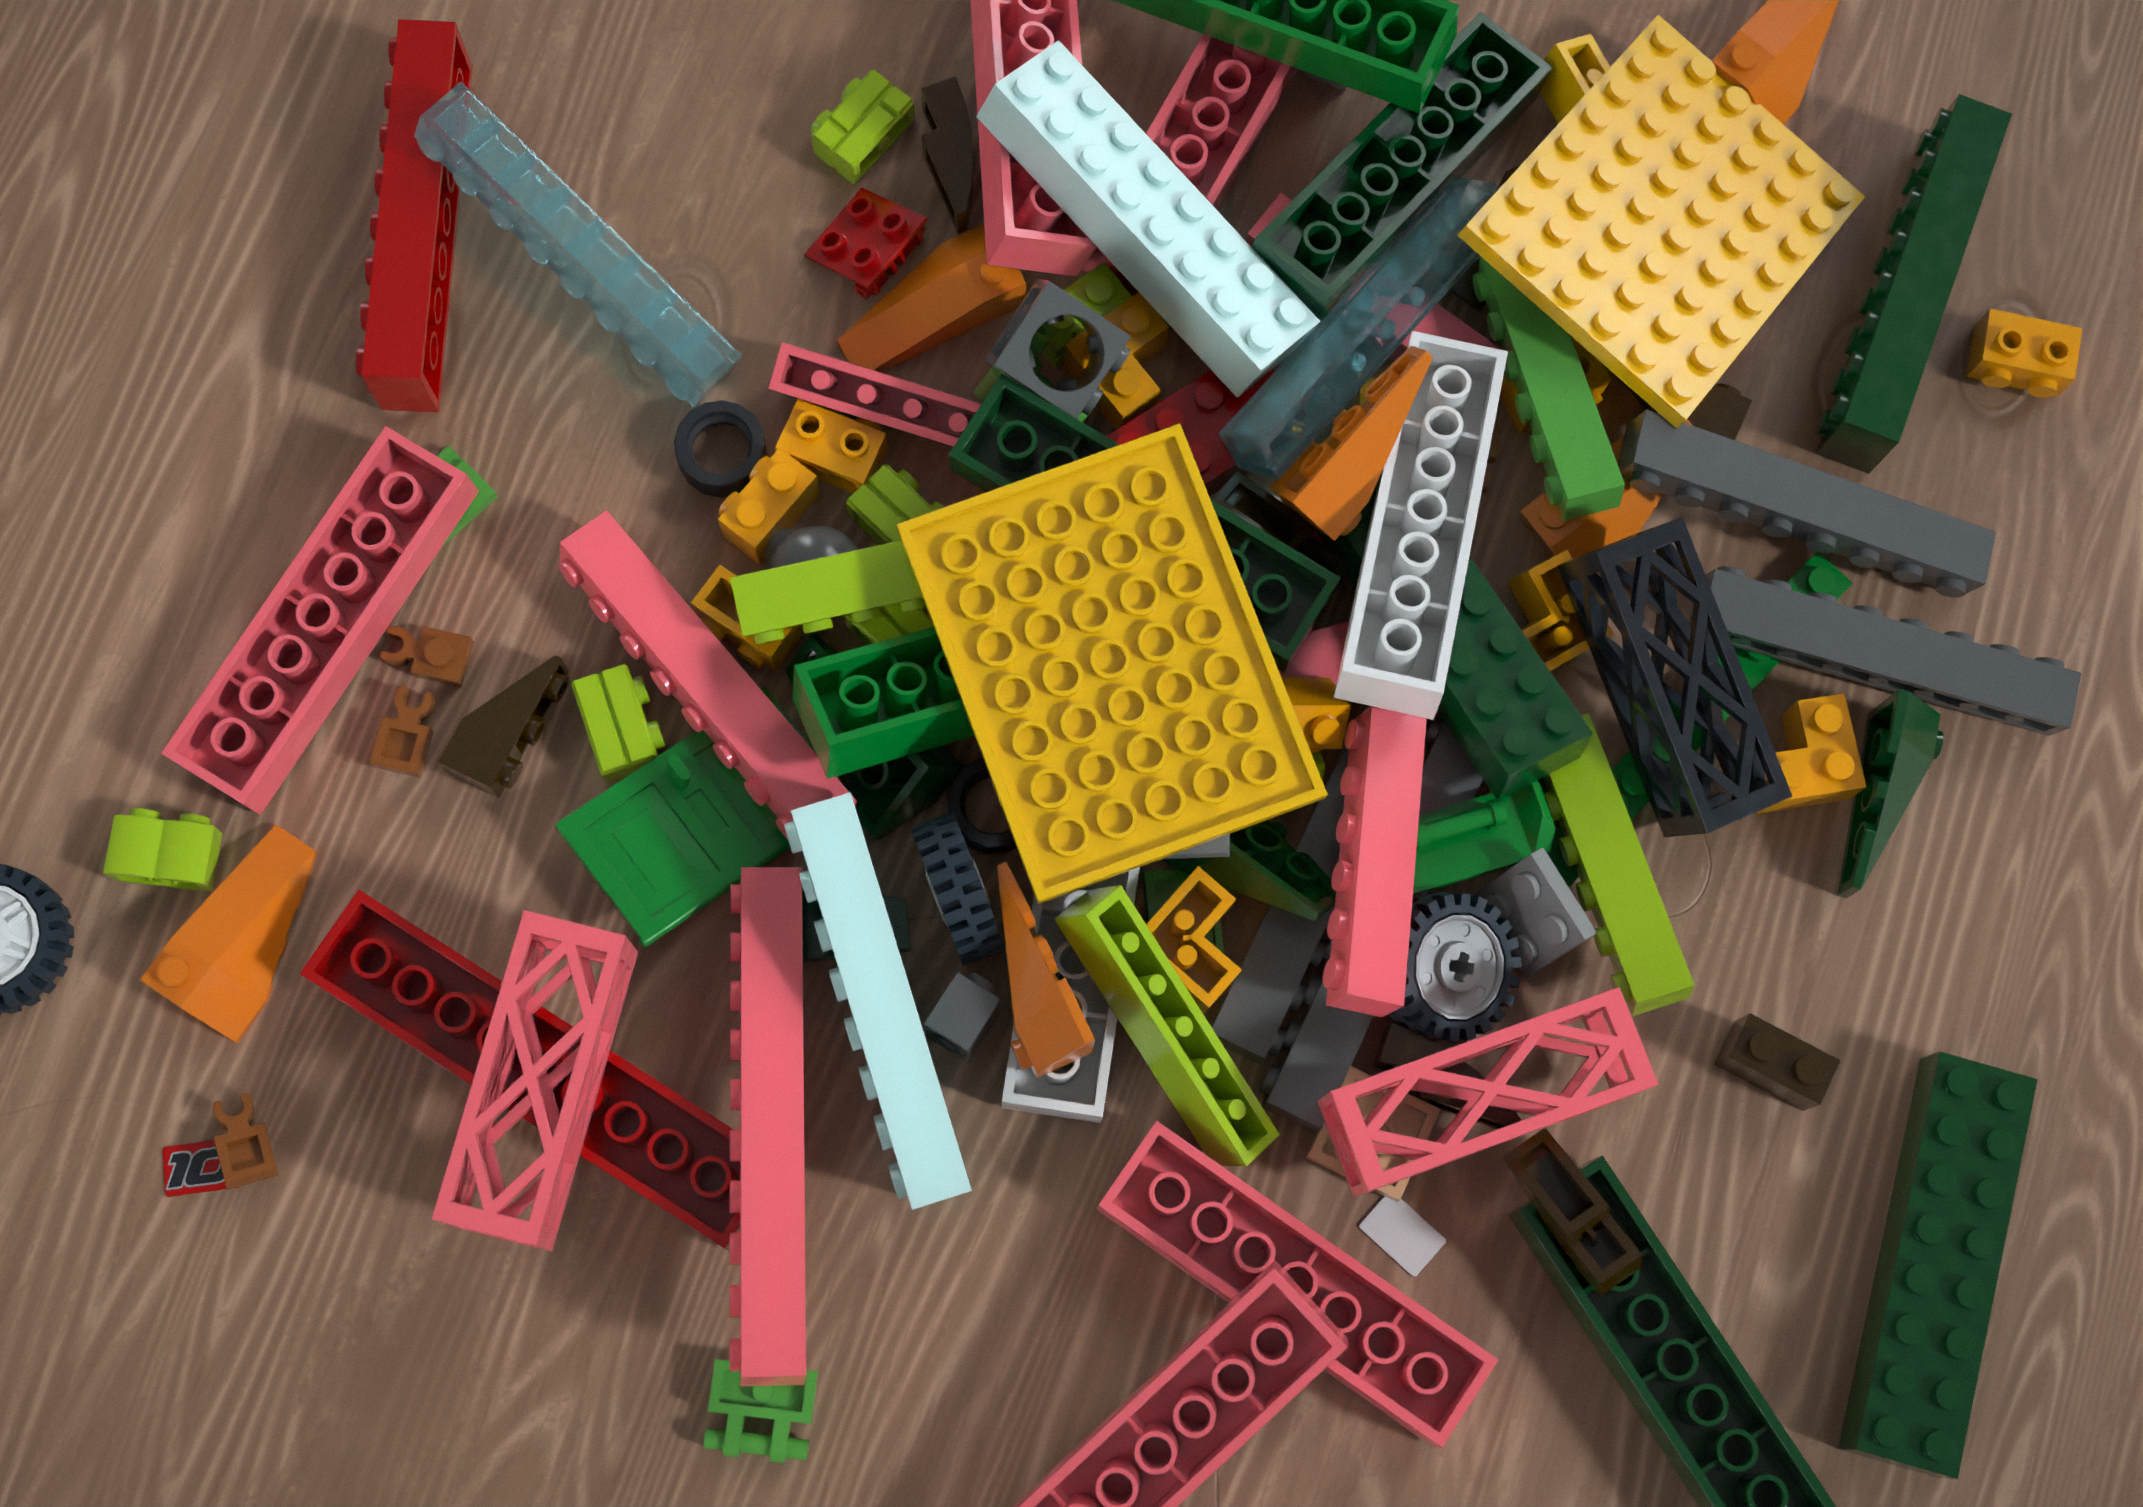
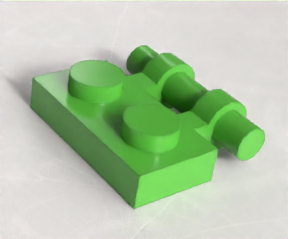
[703,1359,819,1464]

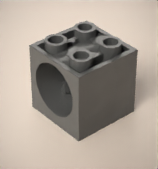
[984,279,1131,419]

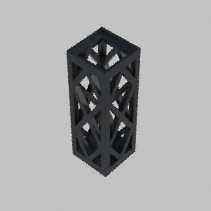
[1557,517,1792,837]

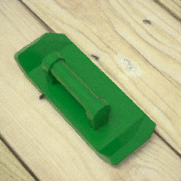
[1413,781,1555,896]

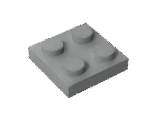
[1473,848,1597,979]

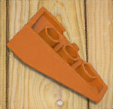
[1712,0,1839,125]
[837,224,1026,372]
[1268,345,1433,541]
[1520,413,1693,576]
[140,825,318,1044]
[997,862,1095,1078]

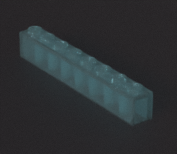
[414,82,742,408]
[1219,176,1498,480]

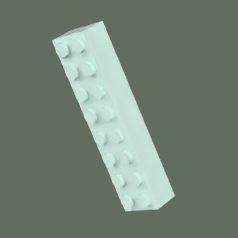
[976,40,1320,398]
[784,792,972,1210]

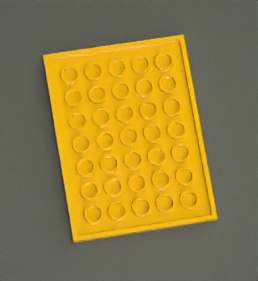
[1457,15,1865,429]
[897,424,1328,904]

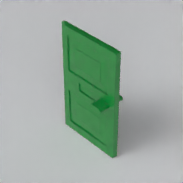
[555,686,816,948]

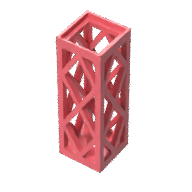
[431,910,638,1252]
[1317,987,1659,1198]

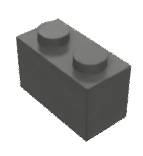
[924,972,1001,1063]

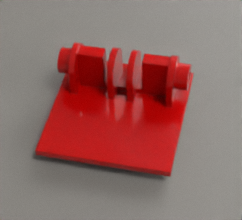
[804,187,928,299]

